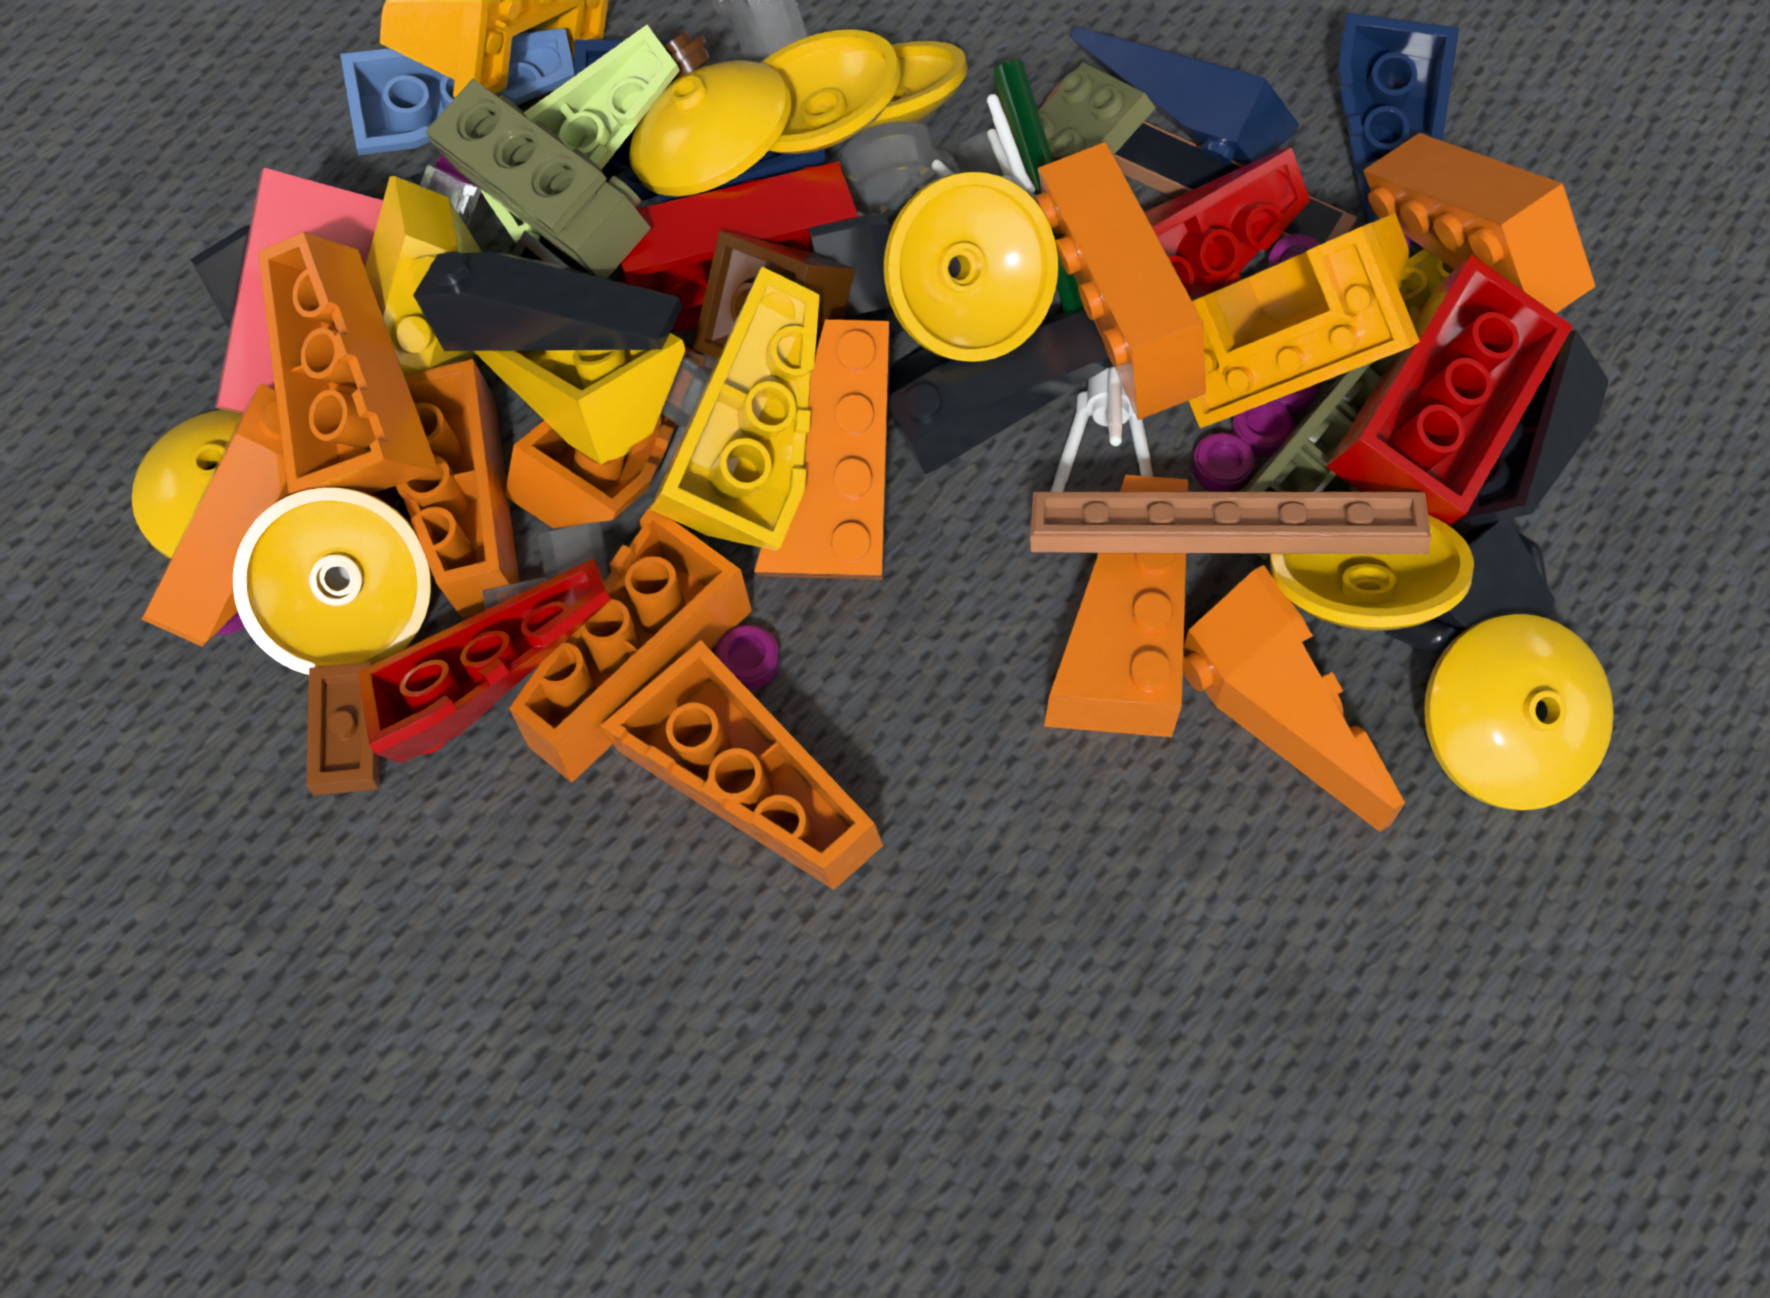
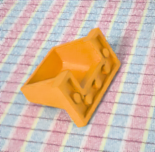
[380,0,609,97]
[1189,213,1420,429]

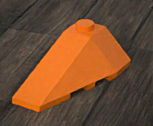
[505,345,705,529]
[142,383,291,647]
[1183,565,1405,832]

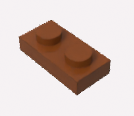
[306,661,379,796]

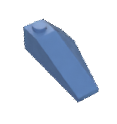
[340,28,574,155]

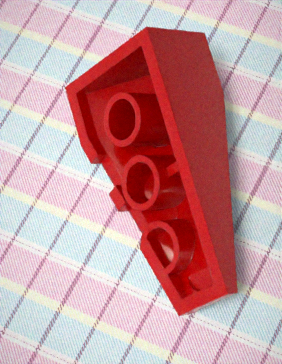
[1144,147,1310,301]
[357,558,611,764]

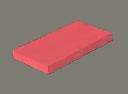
[215,168,383,414]

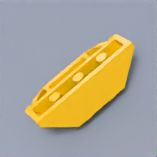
[365,176,481,376]

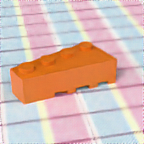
[1363,133,1596,314]
[1034,142,1206,420]
[258,232,439,495]
[754,319,890,580]
[396,359,521,618]
[1044,475,1188,737]
[509,504,752,783]
[600,640,883,890]

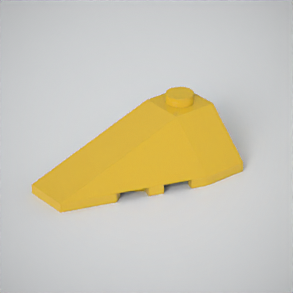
[650,267,820,551]
[474,333,686,465]

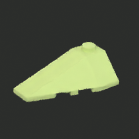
[478,25,680,244]

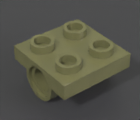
[1038,62,1156,161]

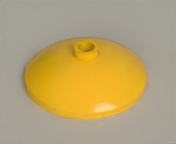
[761,29,901,154]
[859,41,968,135]
[629,60,791,196]
[884,172,1058,362]
[132,409,241,559]
[233,487,431,675]
[1270,515,1474,630]
[1424,614,1614,810]

